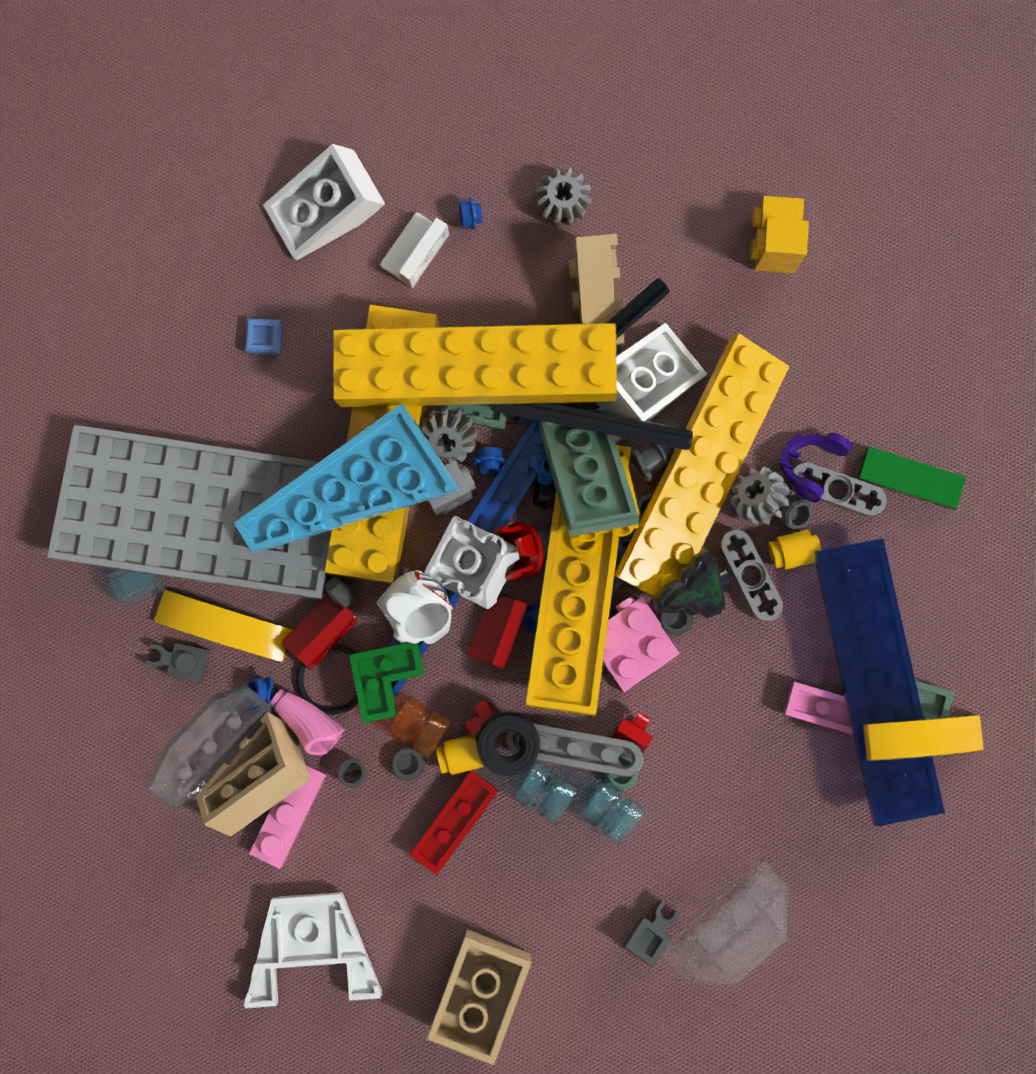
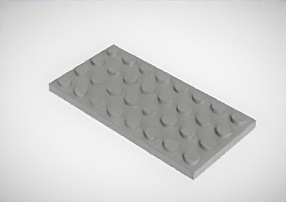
[47,425,332,600]

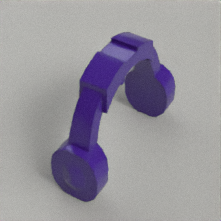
[780,433,852,503]

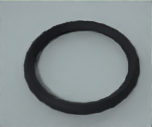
[296,643,358,715]

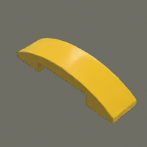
[154,589,293,662]
[863,715,984,760]

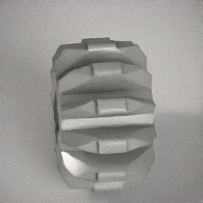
[536,167,591,226]
[421,405,478,463]
[730,466,790,526]

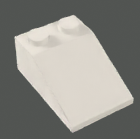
[263,144,385,260]
[596,323,707,439]

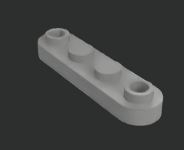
[506,724,644,777]

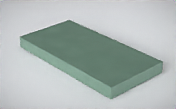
[538,407,639,537]

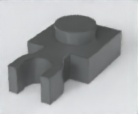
[145,643,211,684]
[623,900,681,968]

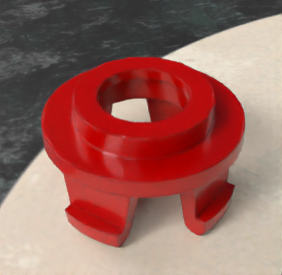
[493,522,543,580]

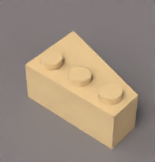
[568,234,624,351]
[196,712,311,837]

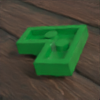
[349,643,425,723]

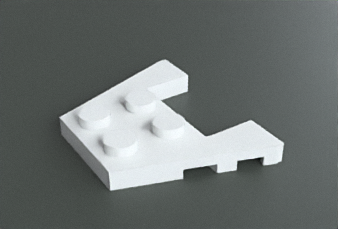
[244,892,382,1008]

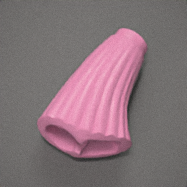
[270,689,345,756]

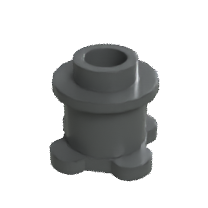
[630,443,672,482]

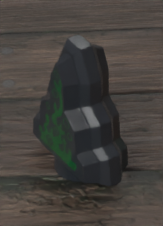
[652,549,731,618]

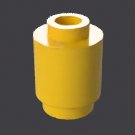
[768,530,821,570]
[436,734,483,775]

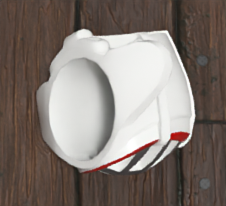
[377,570,453,644]

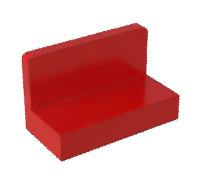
[282,595,357,671]
[468,595,528,669]

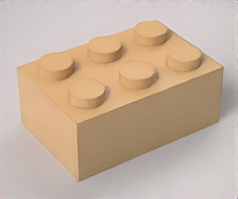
[427,929,532,1065]

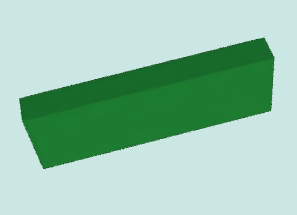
[857,446,966,510]

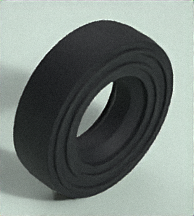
[477,712,540,776]

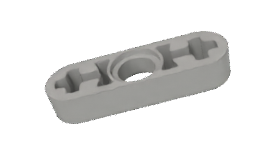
[789,462,887,517]
[719,530,783,622]

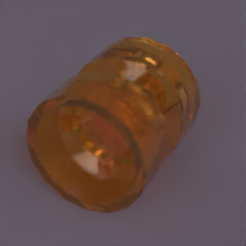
[387,696,452,759]

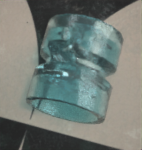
[513,761,578,825]
[579,779,645,845]

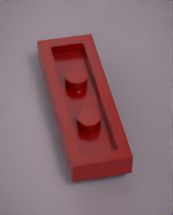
[409,770,499,875]

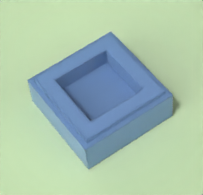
[245,319,282,355]

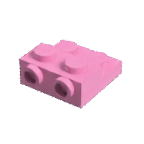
[603,596,680,692]

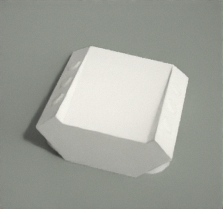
[424,516,519,609]

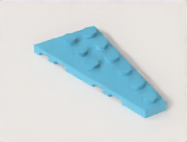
[234,403,460,553]

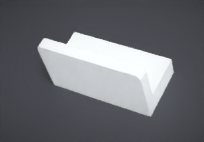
[380,213,449,288]

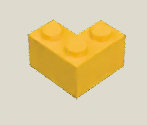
[750,196,809,274]

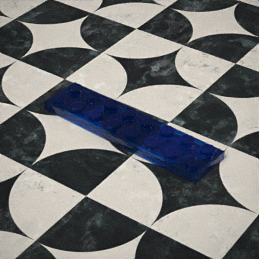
[814,538,945,827]

